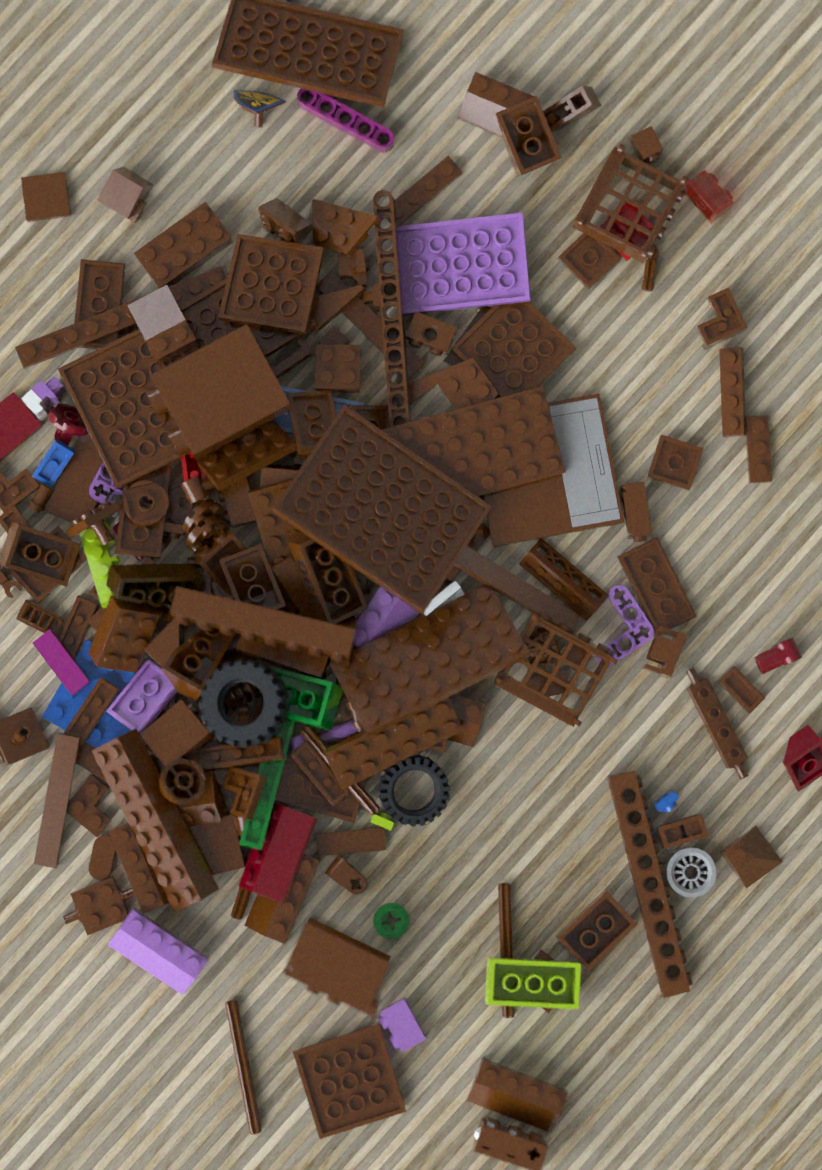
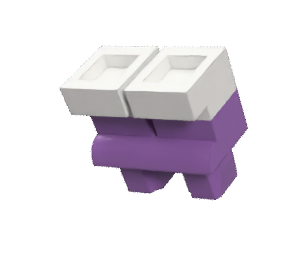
[21,376,66,421]

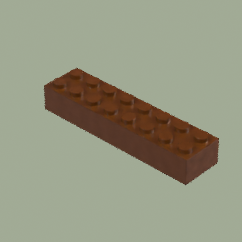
[170,587,356,663]
[92,728,219,911]

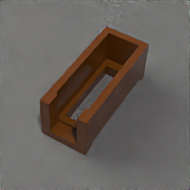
[620,482,652,542]

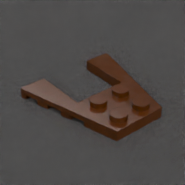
[394,358,500,409]

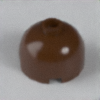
[159,758,206,805]

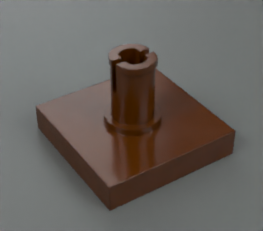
[0,707,49,766]

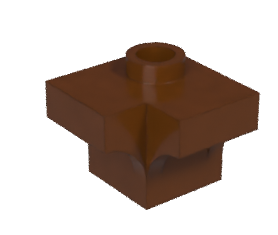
[338,249,370,289]

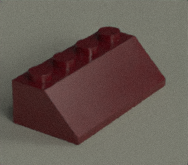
[238,803,317,904]

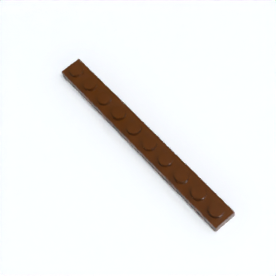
[15,266,227,369]

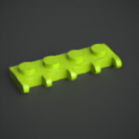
[79,521,121,608]

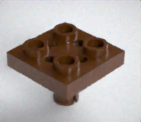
[66,500,123,546]

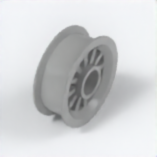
[665,847,716,898]

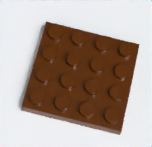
[218,234,325,334]
[451,302,576,397]
[293,1024,406,1139]

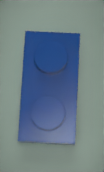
[32,439,75,487]
[652,791,679,812]

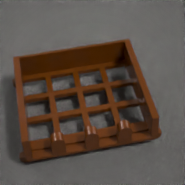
[572,144,688,263]
[494,611,618,727]

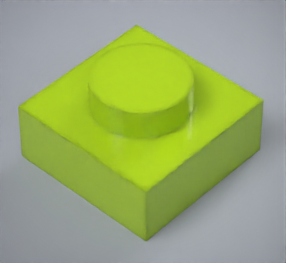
[370,811,394,831]

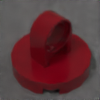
[48,403,89,445]

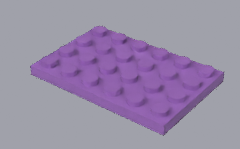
[392,212,531,315]

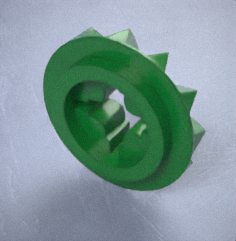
[373,903,409,939]

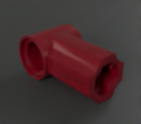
[754,637,803,674]

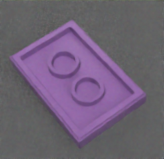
[106,659,177,737]

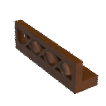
[519,538,609,621]

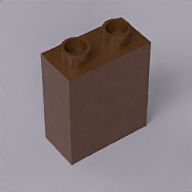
[145,324,291,461]

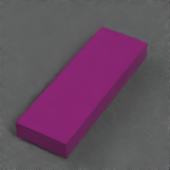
[32,629,91,696]

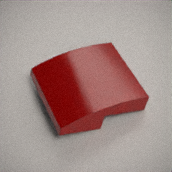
[600,203,654,261]

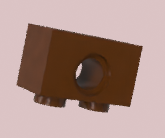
[406,311,457,356]

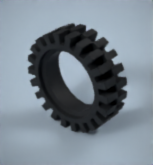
[378,754,450,826]

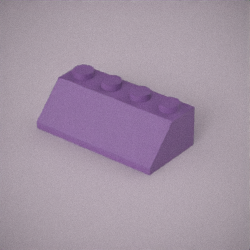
[354,587,419,648]
[108,907,208,994]

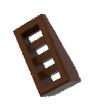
[16,599,67,638]

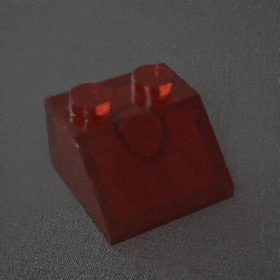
[684,170,734,224]

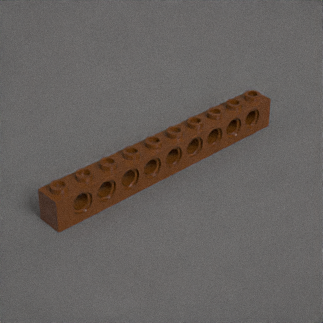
[607,771,693,998]

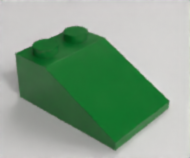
[261,668,343,731]

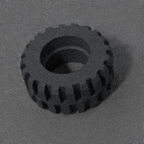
[199,659,290,747]

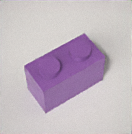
[379,997,426,1052]

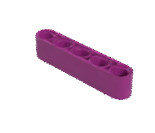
[297,88,394,153]

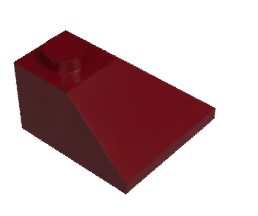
[783,725,822,792]

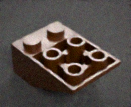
[258,198,313,244]

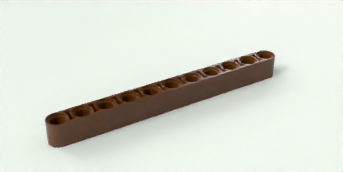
[373,190,412,427]

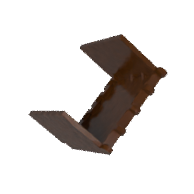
[284,918,391,1016]

